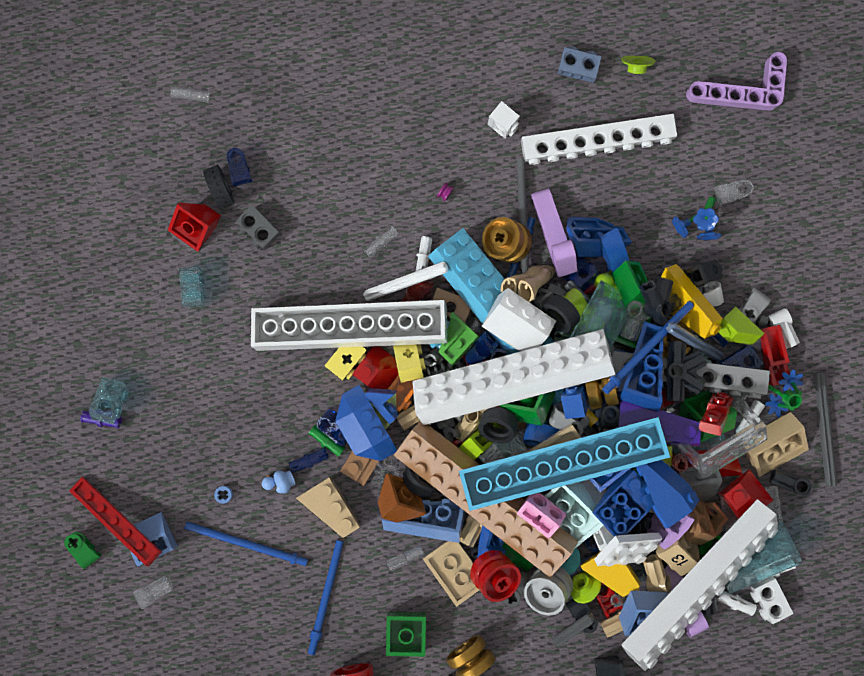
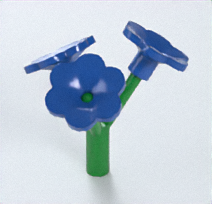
[672,197,722,240]

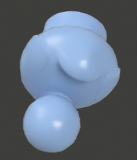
[262,470,296,494]

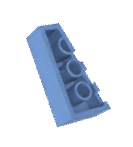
[382,499,465,543]

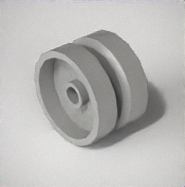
[524,567,573,616]

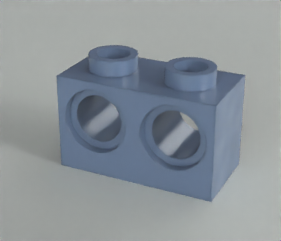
[557,46,602,83]

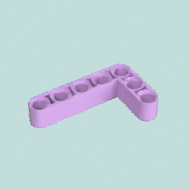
[686,52,787,111]
[530,188,577,278]

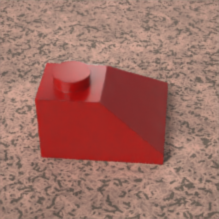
[168,202,221,252]
[352,346,399,389]
[719,469,774,519]

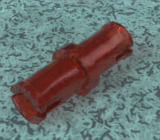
[671,453,688,472]

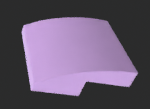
[647,513,695,549]

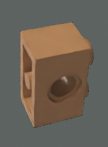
[432,288,470,322]

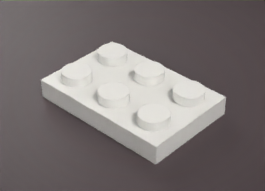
[594,532,663,567]

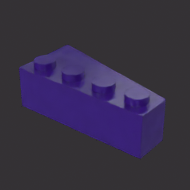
[619,400,701,446]

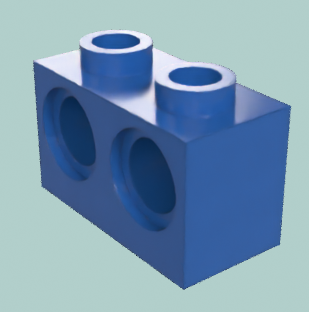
[561,383,589,419]

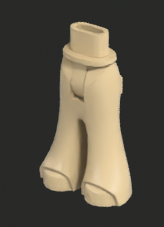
[501,265,556,302]

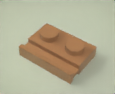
[340,451,379,486]

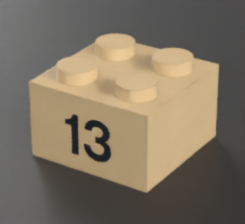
[656,535,700,576]

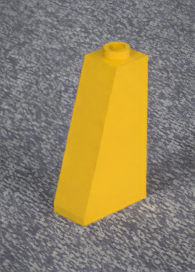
[661,264,723,339]

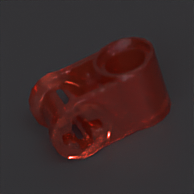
[401,280,434,302]

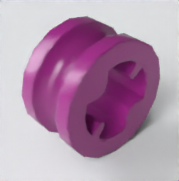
[437,182,454,202]

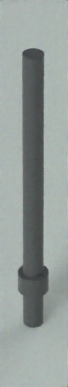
[517,159,531,273]

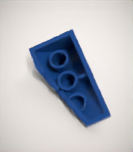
[636,460,700,529]

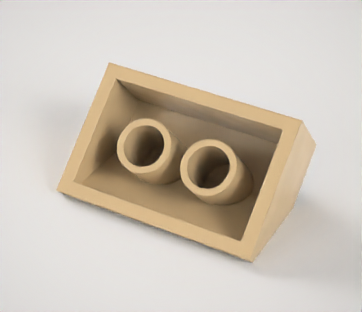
[741,412,809,477]

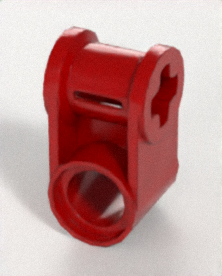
[596,582,623,618]

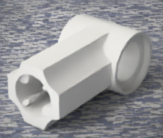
[767,308,800,349]

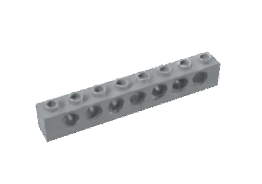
[612,351,770,399]

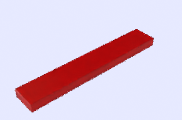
[69,476,162,567]

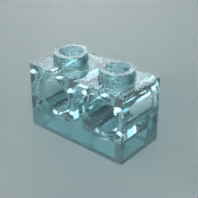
[179,266,206,308]
[89,377,129,424]

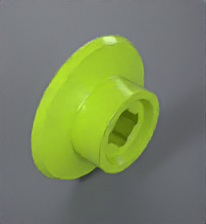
[621,55,656,74]
[571,571,601,603]

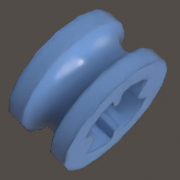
[214,486,233,504]

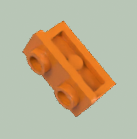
[389,375,418,412]

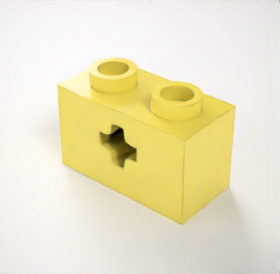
[393,344,426,383]
[325,347,367,381]

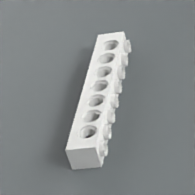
[521,114,677,165]

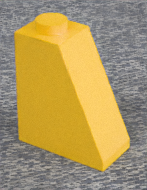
[581,551,641,597]

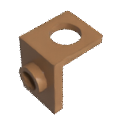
[705,502,728,536]

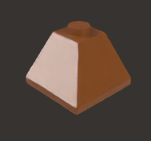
[378,473,426,523]

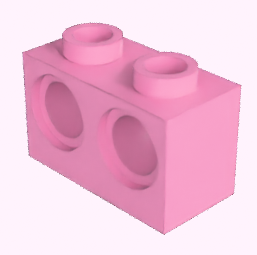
[517,493,566,539]

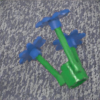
[749,369,804,417]

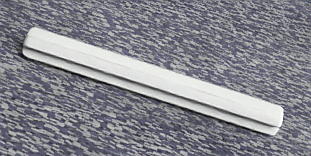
[363,262,449,301]

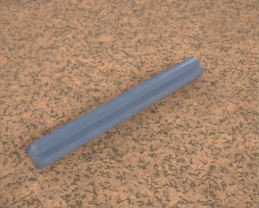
[666,322,723,362]

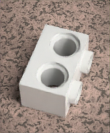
[488,101,520,138]
[750,577,793,624]

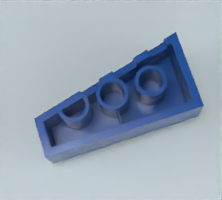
[619,322,663,412]

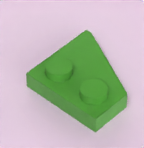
[439,312,480,366]

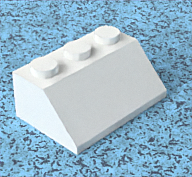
[482,288,556,352]

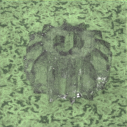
[373,457,405,486]

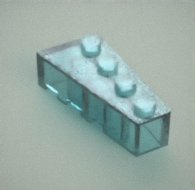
[725,521,802,594]

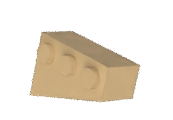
[296,476,361,538]

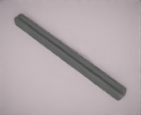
[814,372,837,487]

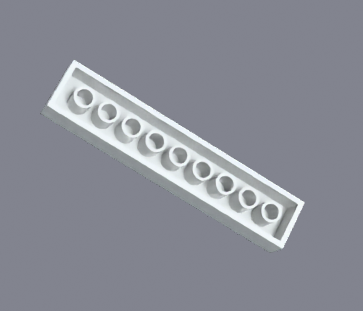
[251,300,447,351]
[413,329,616,425]
[622,499,778,671]

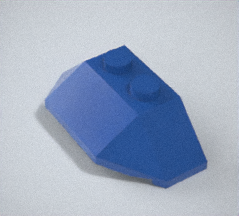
[566,217,632,257]
[335,385,397,461]

